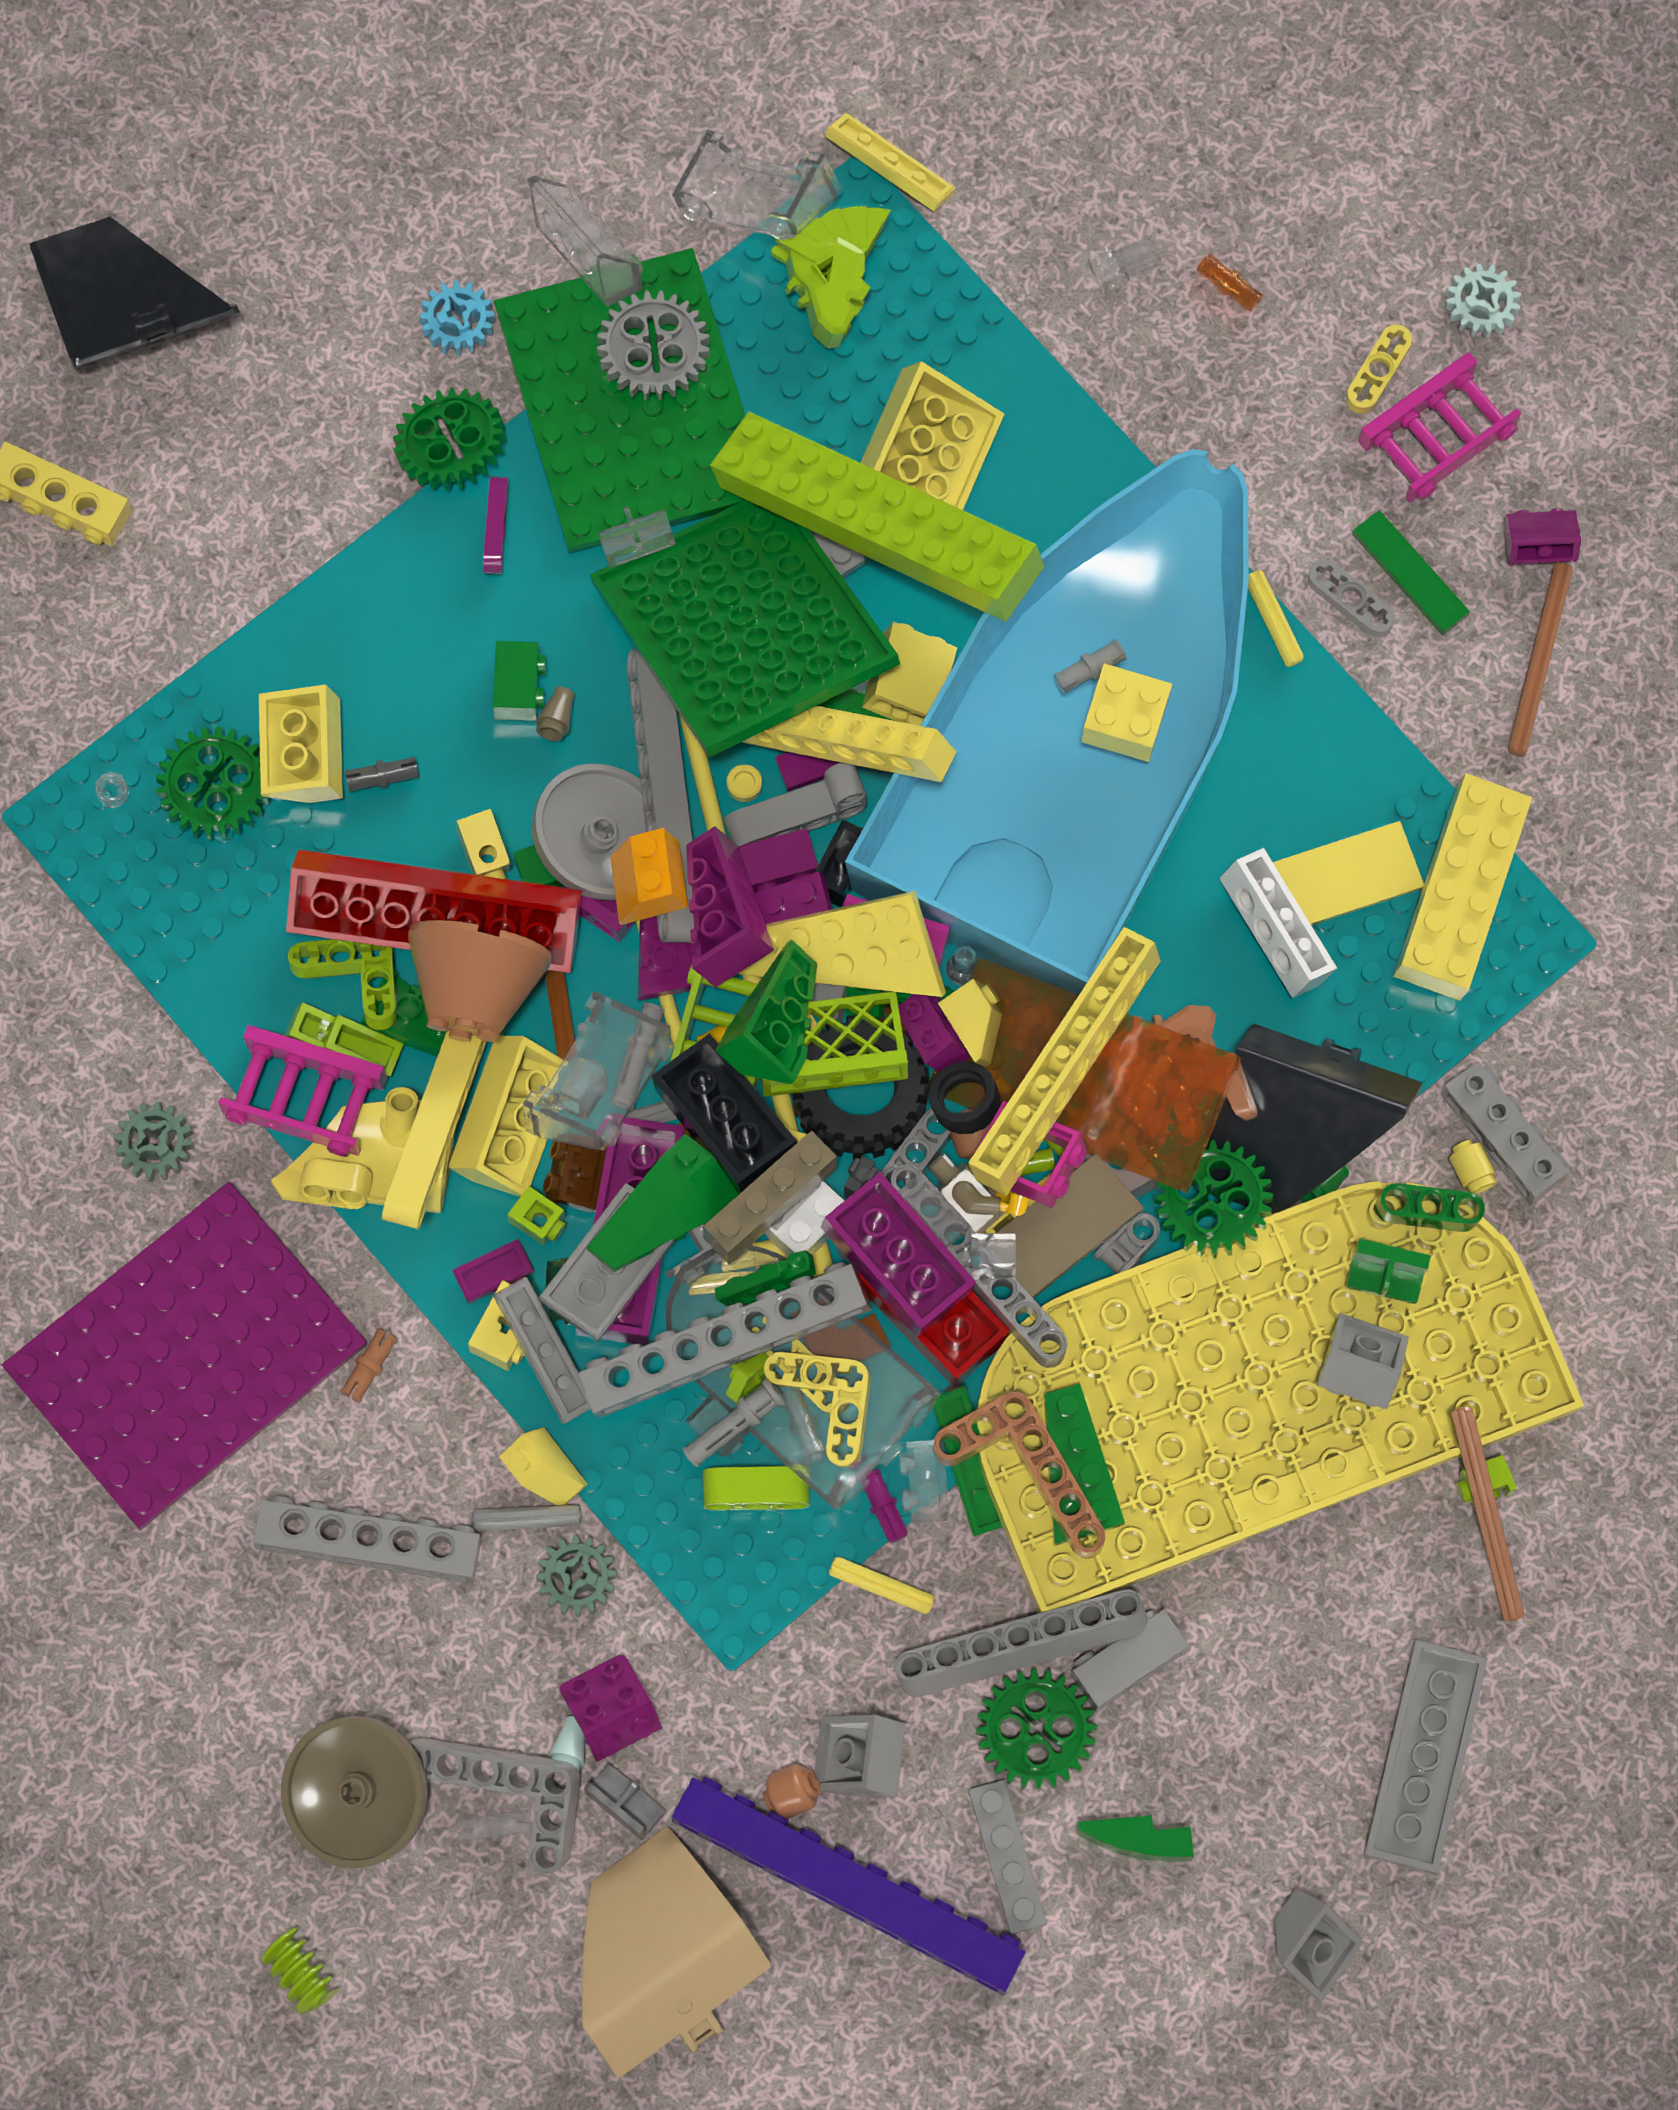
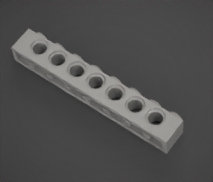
[578,1262,872,1418]

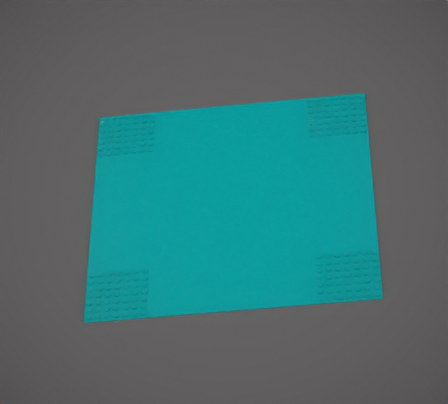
[2,156,1597,1671]

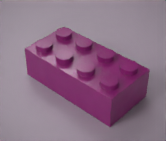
[821,1172,977,1338]

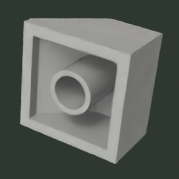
[1317,1313,1409,1409]
[815,1715,905,1798]

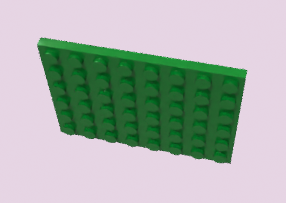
[494,248,746,553]
[590,500,900,758]

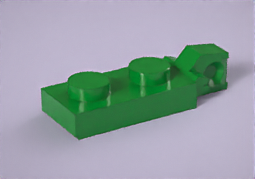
[714,1250,816,1307]

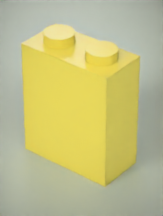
[862,622,957,726]

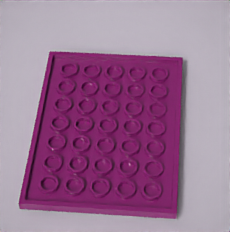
[1,1181,368,1531]

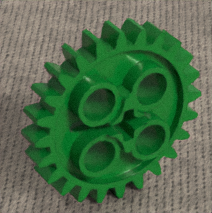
[393,388,506,491]
[156,726,269,840]
[1155,1140,1273,1258]
[976,1669,1097,1791]

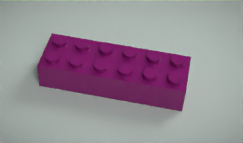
[576,1115,685,1346]

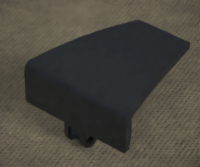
[30,216,240,370]
[1195,1024,1422,1215]

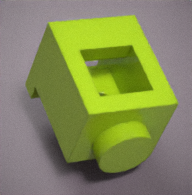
[507,1186,566,1246]
[1456,1455,1517,1504]

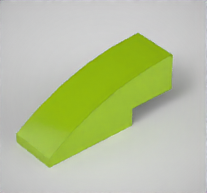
[284,1002,403,1077]

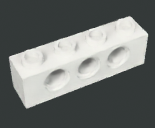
[1219,848,1337,998]

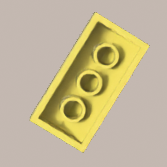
[448,1035,573,1197]

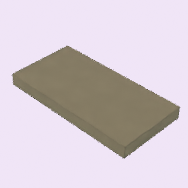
[984,1153,1144,1299]

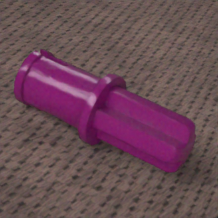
[858,1469,908,1543]

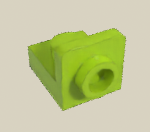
[725,1353,769,1403]

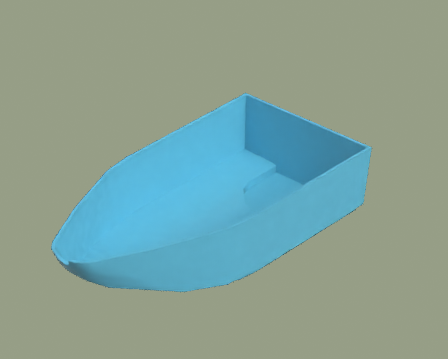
[845,449,1249,1003]

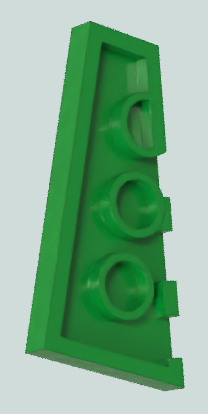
[1044,1383,1125,1546]

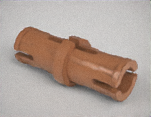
[340,1329,397,1403]

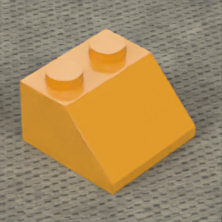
[610,828,688,925]

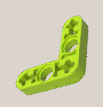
[288,939,397,1030]

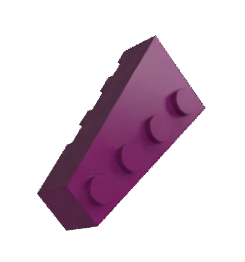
[686,826,774,987]

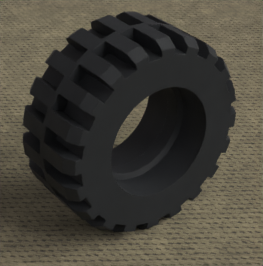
[791,1015,929,1159]

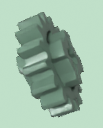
[114,1102,194,1182]
[536,1535,617,1617]

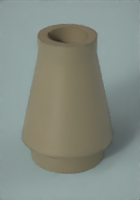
[535,687,575,741]

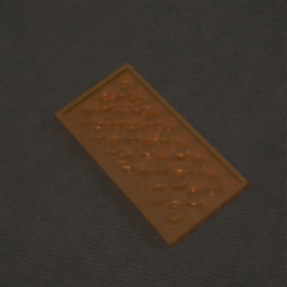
[929,957,1242,1194]

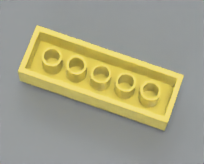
[1393,773,1533,1001]

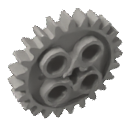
[597,290,710,401]

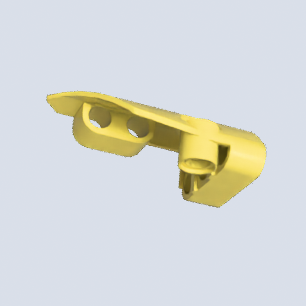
[271,1087,456,1213]

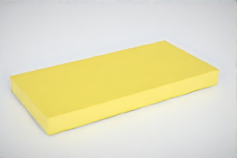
[1273,821,1424,926]

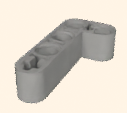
[724,763,867,846]

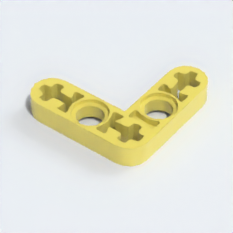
[764,1352,871,1468]

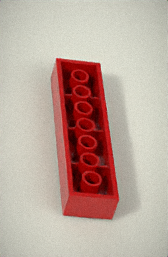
[286,850,582,973]

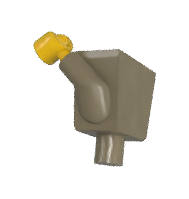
[928,1154,1029,1236]

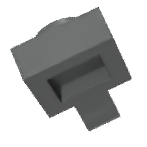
[844,1156,879,1198]

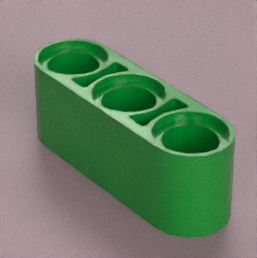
[1375,1183,1485,1232]

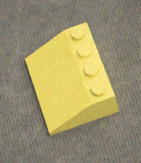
[861,361,1004,510]

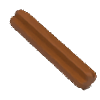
[545,970,577,1063]

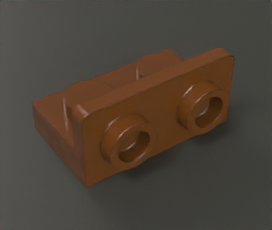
[543,1130,608,1213]

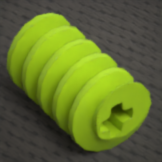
[261,1927,340,2014]

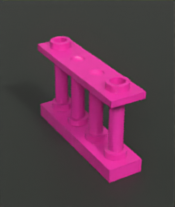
[1358,352,1521,503]
[218,1025,388,1157]

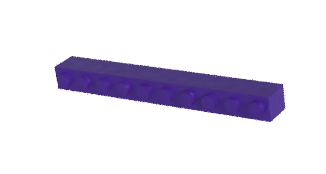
[672,1777,1026,1996]

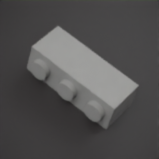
[1071,1609,1190,1713]

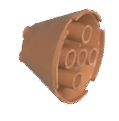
[408,920,552,1042]

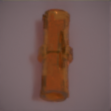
[1196,253,1264,312]

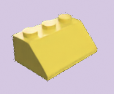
[259,685,343,803]

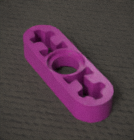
[483,477,509,574]

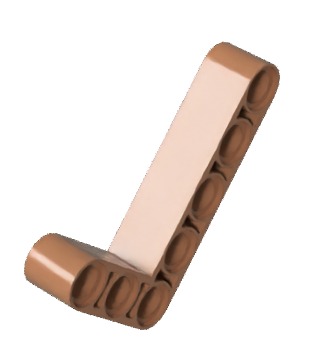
[933,1391,1105,1559]

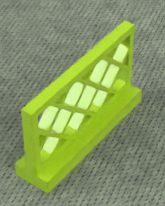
[762,992,908,1097]

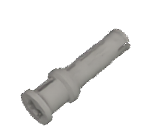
[683,1377,787,1467]

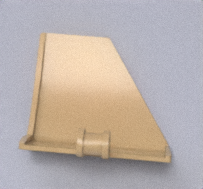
[582,1827,771,2078]

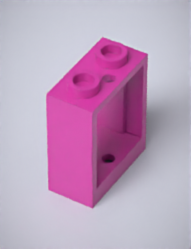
[973,1100,1086,1208]

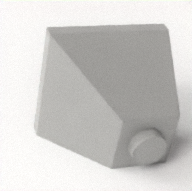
[1275,1889,1364,2003]

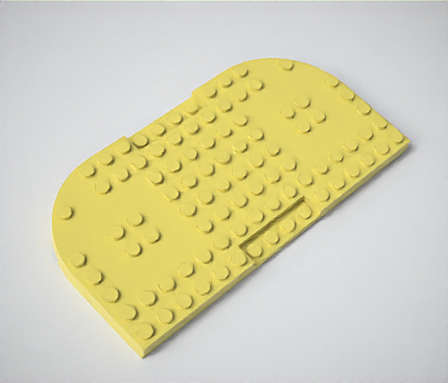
[976,1181,1584,1614]

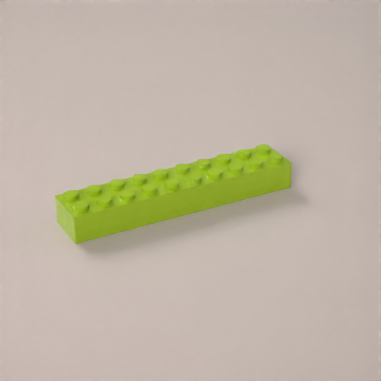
[710,412,1045,622]

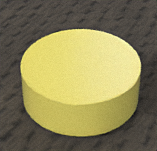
[727,765,762,802]

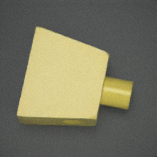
[456,809,510,879]

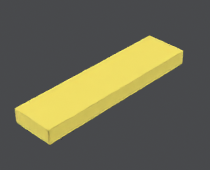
[825,113,955,212]

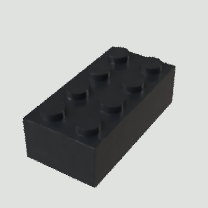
[651,1033,797,1194]

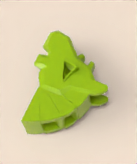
[771,206,891,348]

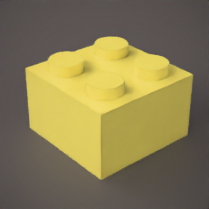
[1081,663,1172,762]

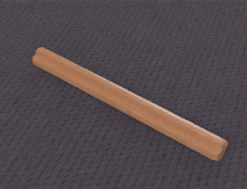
[1508,562,1573,757]
[1451,1406,1525,1621]

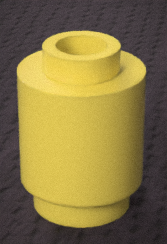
[1449,1139,1497,1194]

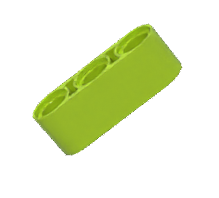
[702,1466,810,1510]

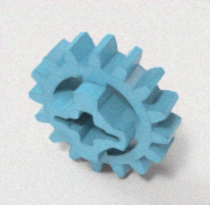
[419,280,495,356]

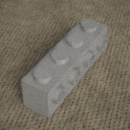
[1441,1061,1569,1206]

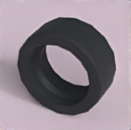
[929,1062,1001,1134]

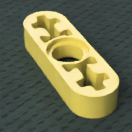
[1346,324,1412,414]

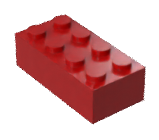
[858,1272,1010,1388]

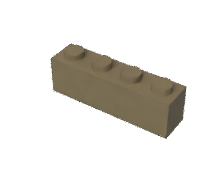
[703,1131,837,1265]

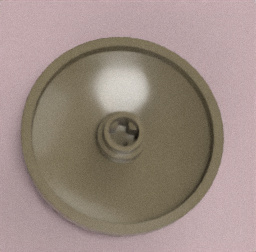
[281,1716,427,1868]

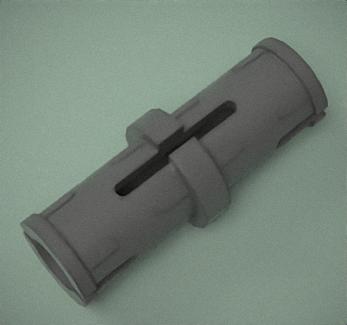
[345,756,419,793]

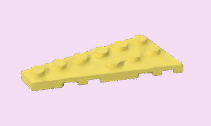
[737,891,946,997]

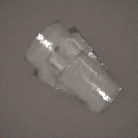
[946,946,982,986]

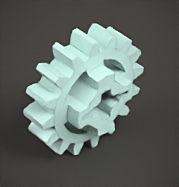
[1445,263,1521,339]

